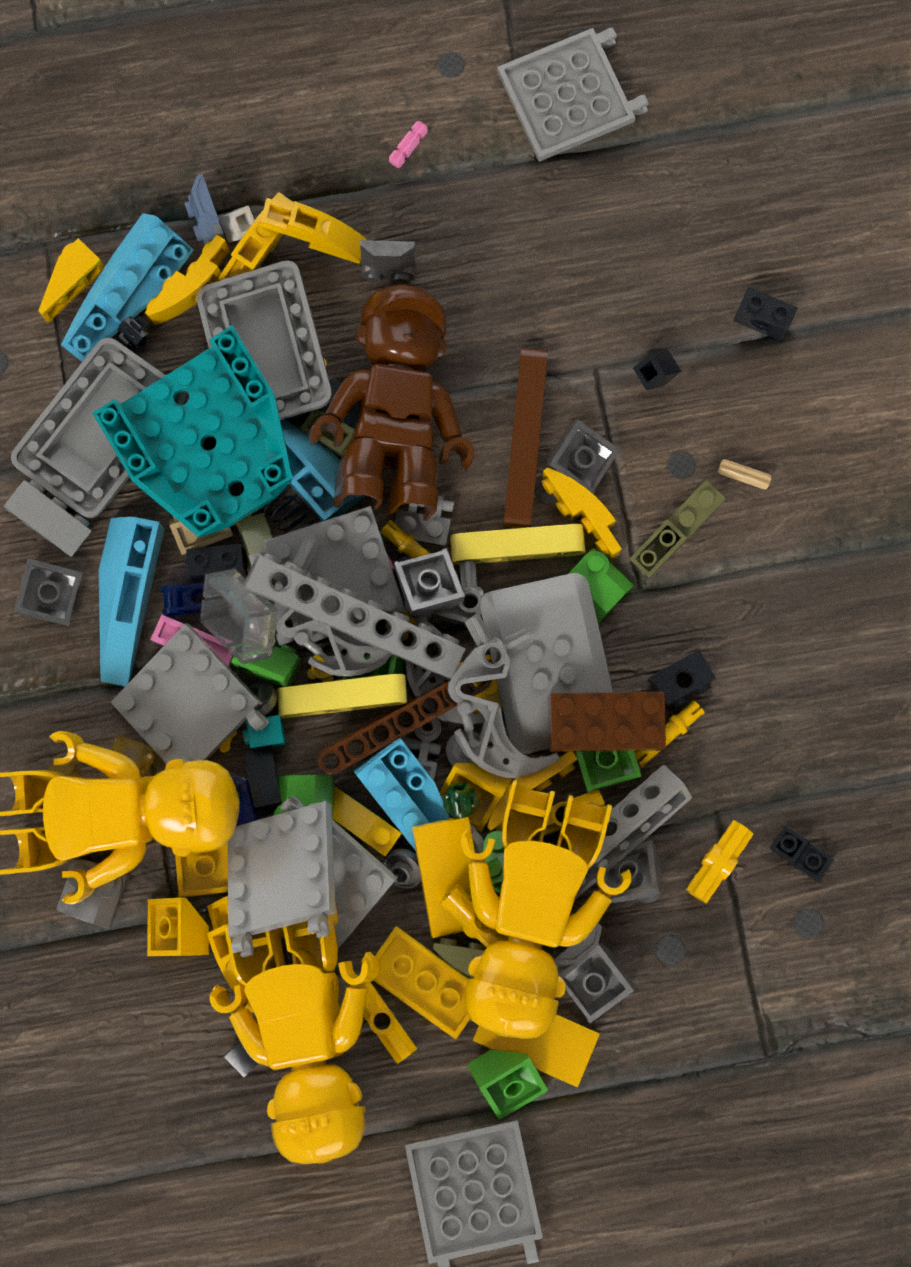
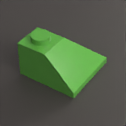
[231,645,301,687]
[467,1049,548,1120]

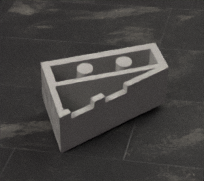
[3,480,91,557]

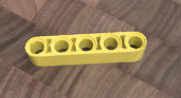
[450,524,586,565]
[277,674,407,718]

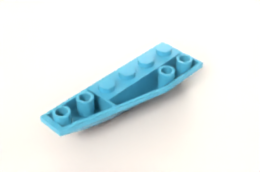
[61,213,194,362]
[280,419,365,522]
[99,517,165,687]
[352,739,450,851]

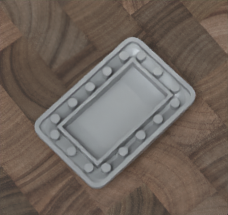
[197,261,332,420]
[11,338,186,518]
[480,573,613,754]

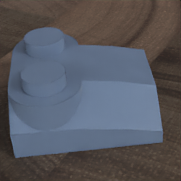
[185,174,226,244]

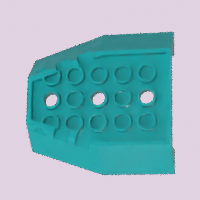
[92,325,293,537]

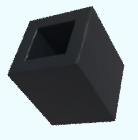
[633,349,682,390]

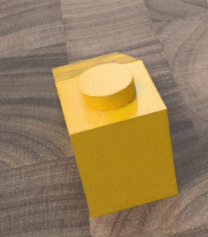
[38,239,104,323]
[333,787,403,857]

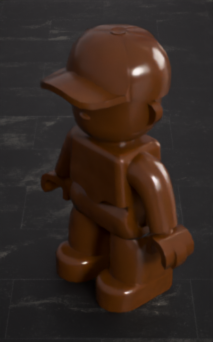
[309,284,474,521]

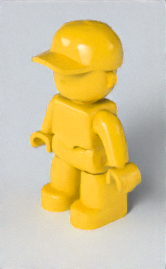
[0,731,240,904]
[460,780,631,1039]
[210,903,379,1164]

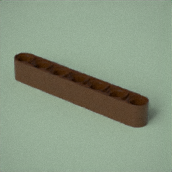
[503,347,548,529]
[316,679,492,774]

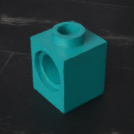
[243,715,286,750]

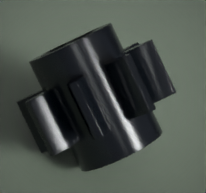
[118,316,151,349]

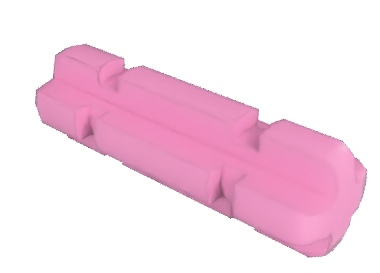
[389,121,428,168]

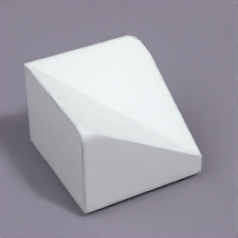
[219,205,255,242]

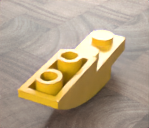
[218,192,294,281]
[259,198,366,264]
[145,235,230,325]
[541,468,622,560]
[487,752,578,832]
[207,896,254,1013]

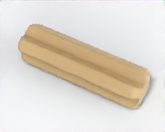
[718,459,771,490]

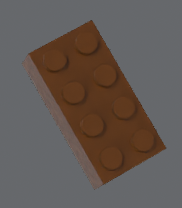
[548,692,666,752]

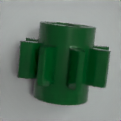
[442,783,479,818]

